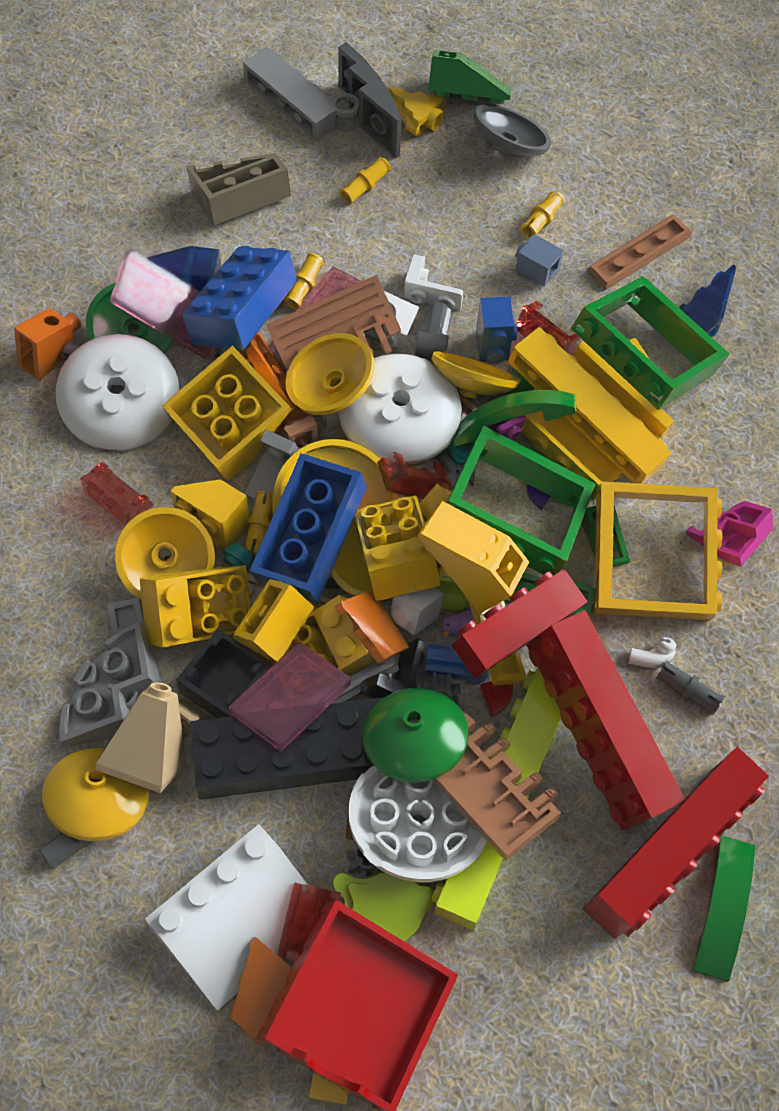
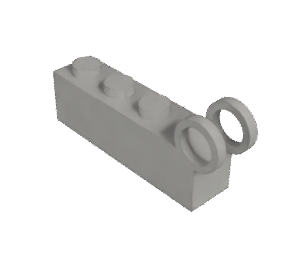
[243,46,359,141]

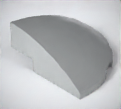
[59,621,162,745]

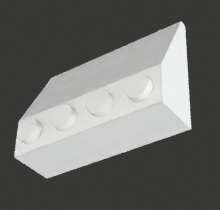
[145,824,324,1012]

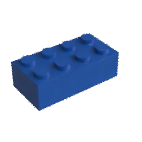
[182,246,297,350]
[249,453,367,604]

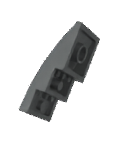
[338,42,402,158]

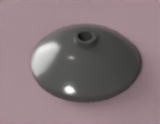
[473,104,551,157]

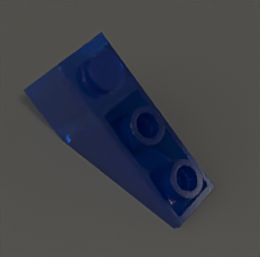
[126,246,221,294]
[679,264,736,338]

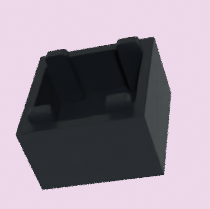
[176,629,274,718]

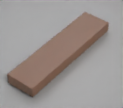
[587,214,692,290]

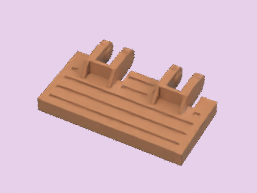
[266,275,402,371]
[432,712,561,861]

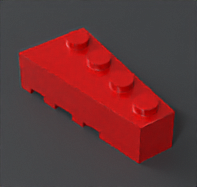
[451,569,588,679]

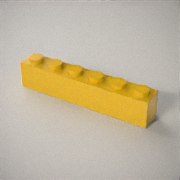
[508,327,672,484]

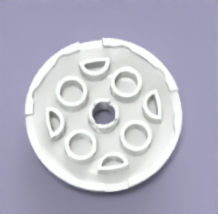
[56,334,180,451]
[338,354,462,465]
[348,765,487,882]

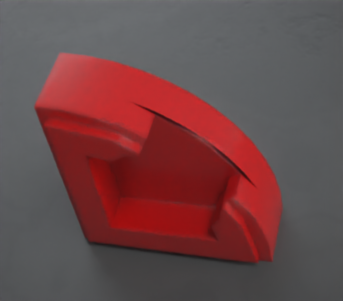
[480,681,514,718]

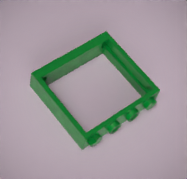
[570,276,730,410]
[446,425,595,576]

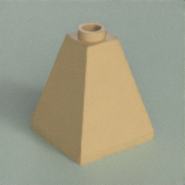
[95,682,186,793]

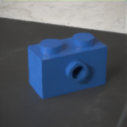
[476,297,517,364]

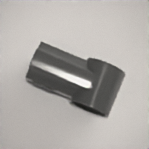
[415,302,452,359]

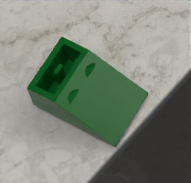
[428,50,511,104]

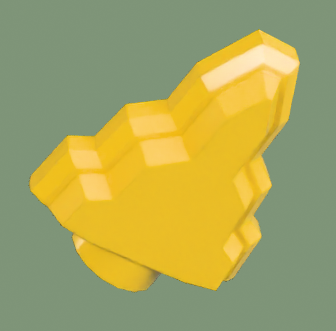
[387,87,446,136]

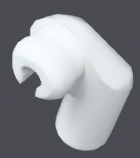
[628,637,676,669]

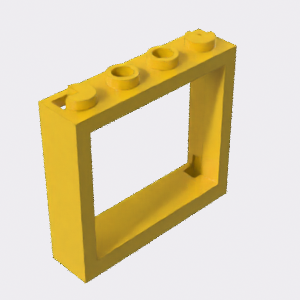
[594,481,722,620]

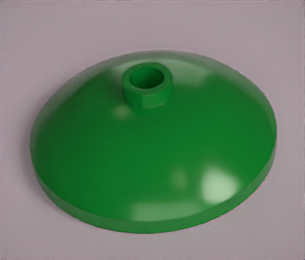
[86,280,177,353]
[362,688,468,783]

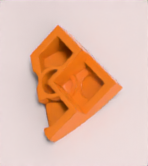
[334,591,409,663]
[229,937,292,1045]

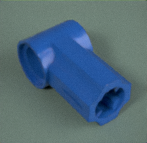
[425,644,490,684]

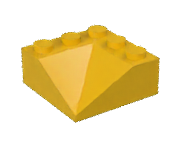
[162,345,291,482]

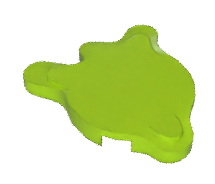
[331,871,434,941]

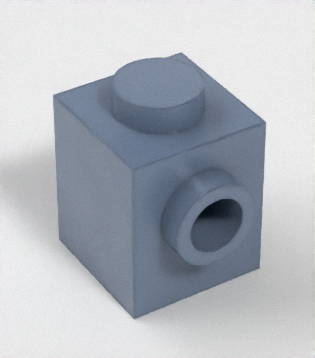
[515,234,564,287]

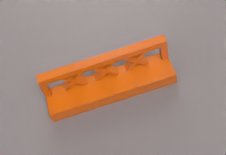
[228,332,313,435]

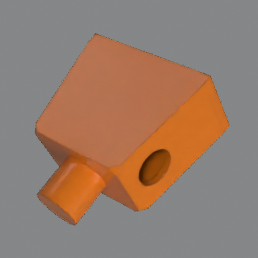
[14,309,81,381]

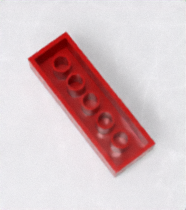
[526,610,686,830]
[582,746,769,939]

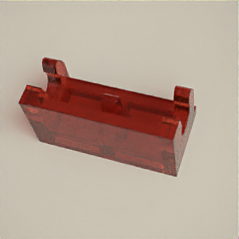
[516,301,581,355]
[377,452,452,499]
[80,462,154,526]
[277,883,341,960]

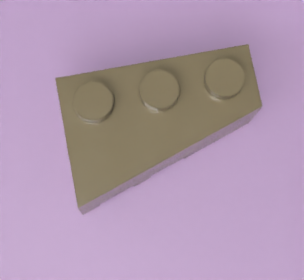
[186,153,291,226]

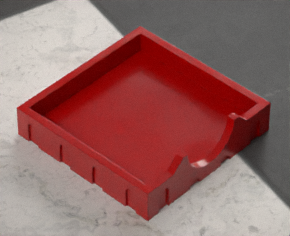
[256,900,458,1111]

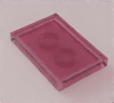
[229,642,351,752]

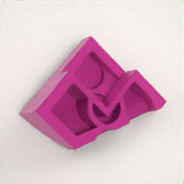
[686,501,774,567]

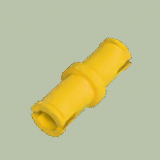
[339,157,392,204]
[520,190,564,239]
[283,253,324,310]
[244,490,272,556]

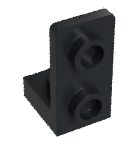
[360,638,424,699]

